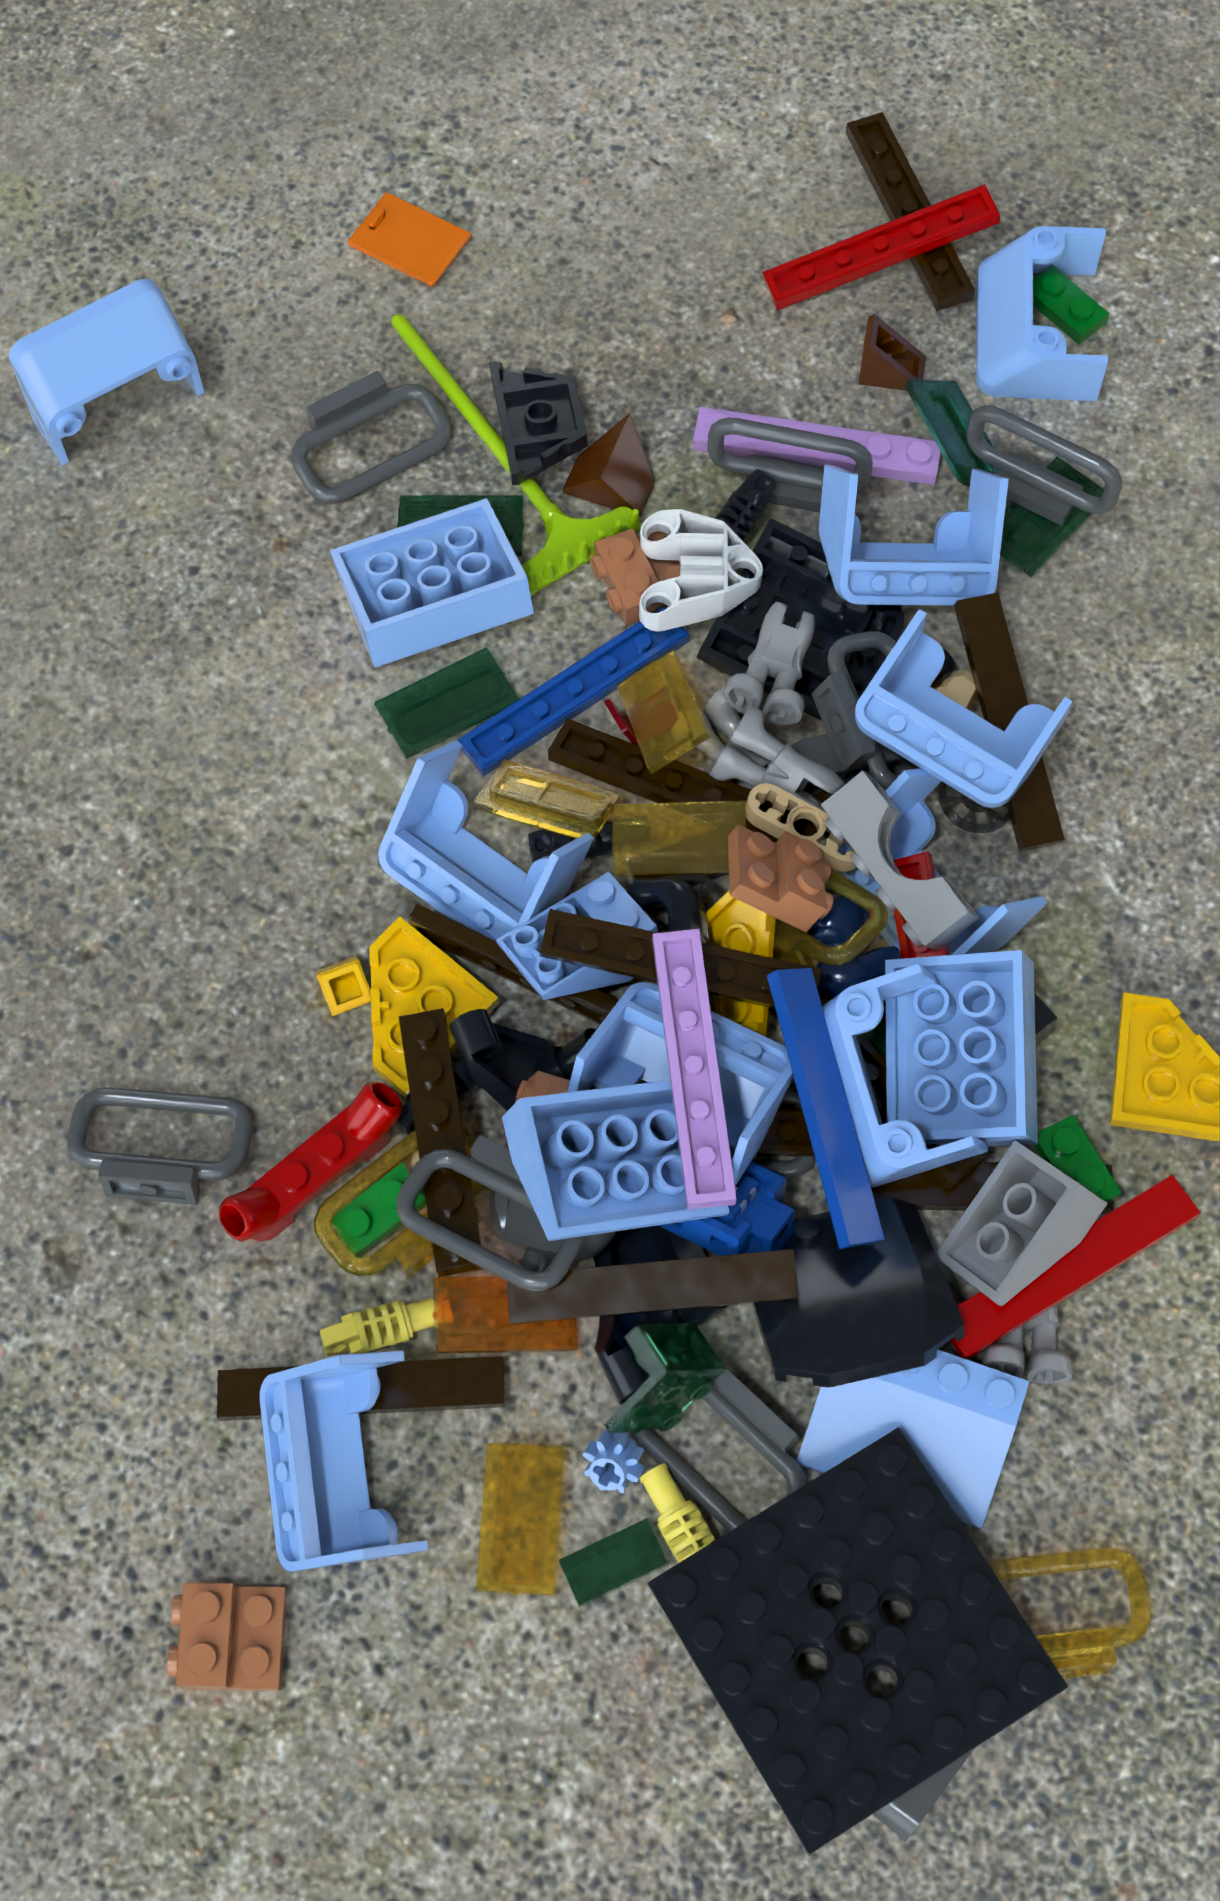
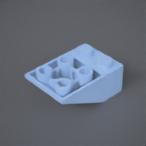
[496,872,658,1000]

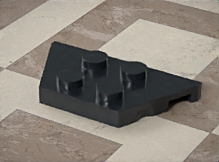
[489,361,588,486]

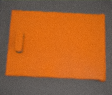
[348,192,472,287]

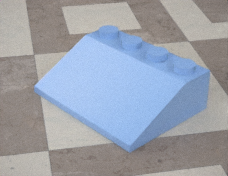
[330,498,534,668]
[885,950,1038,1146]
[502,1080,730,1241]
[797,1349,1030,1530]

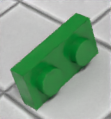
[1033,265,1109,345]
[1034,1114,1122,1204]
[330,1162,426,1258]

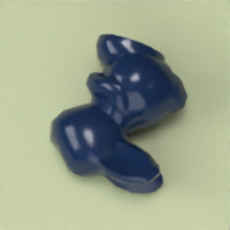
[790,893,901,1001]

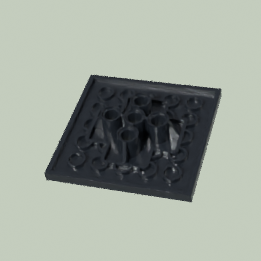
[647,1427,1069,1856]

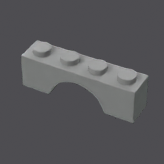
[821,771,980,951]

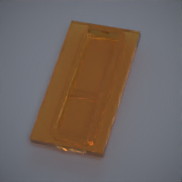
[433,1276,578,1354]

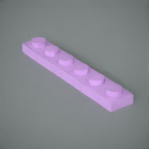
[693,407,942,485]
[652,929,737,1210]

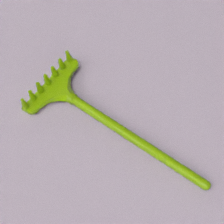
[391,314,642,596]

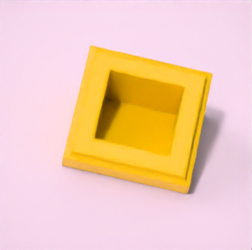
[315,956,371,1016]

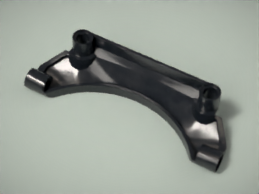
[449,1009,728,1405]

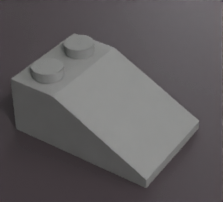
[936,1140,1108,1307]

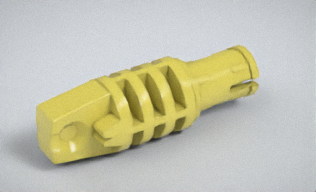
[320,1293,453,1356]
[639,1463,716,1563]

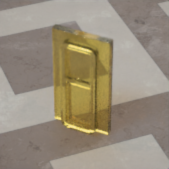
[617,650,711,774]
[473,760,621,840]
[612,801,747,876]
[476,1443,564,1596]

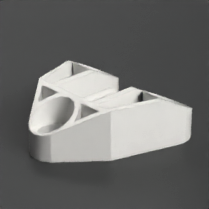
[639,509,763,631]

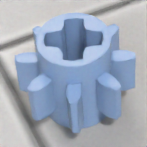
[583,1430,645,1493]

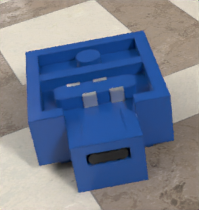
[658,1153,795,1256]

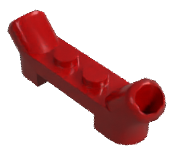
[218,1082,403,1242]

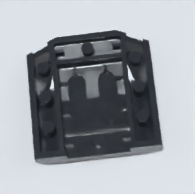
[697,518,904,721]
[751,1197,965,1388]

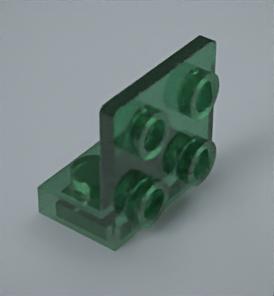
[604,1323,725,1434]

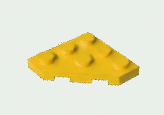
[705,891,776,1037]
[369,916,499,1099]
[1109,992,1220,1142]

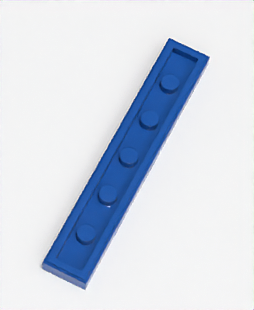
[458,606,689,777]
[767,968,885,1249]

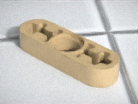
[745,783,857,872]

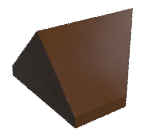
[859,314,926,392]
[563,413,654,517]

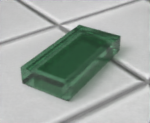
[558,1518,668,1608]

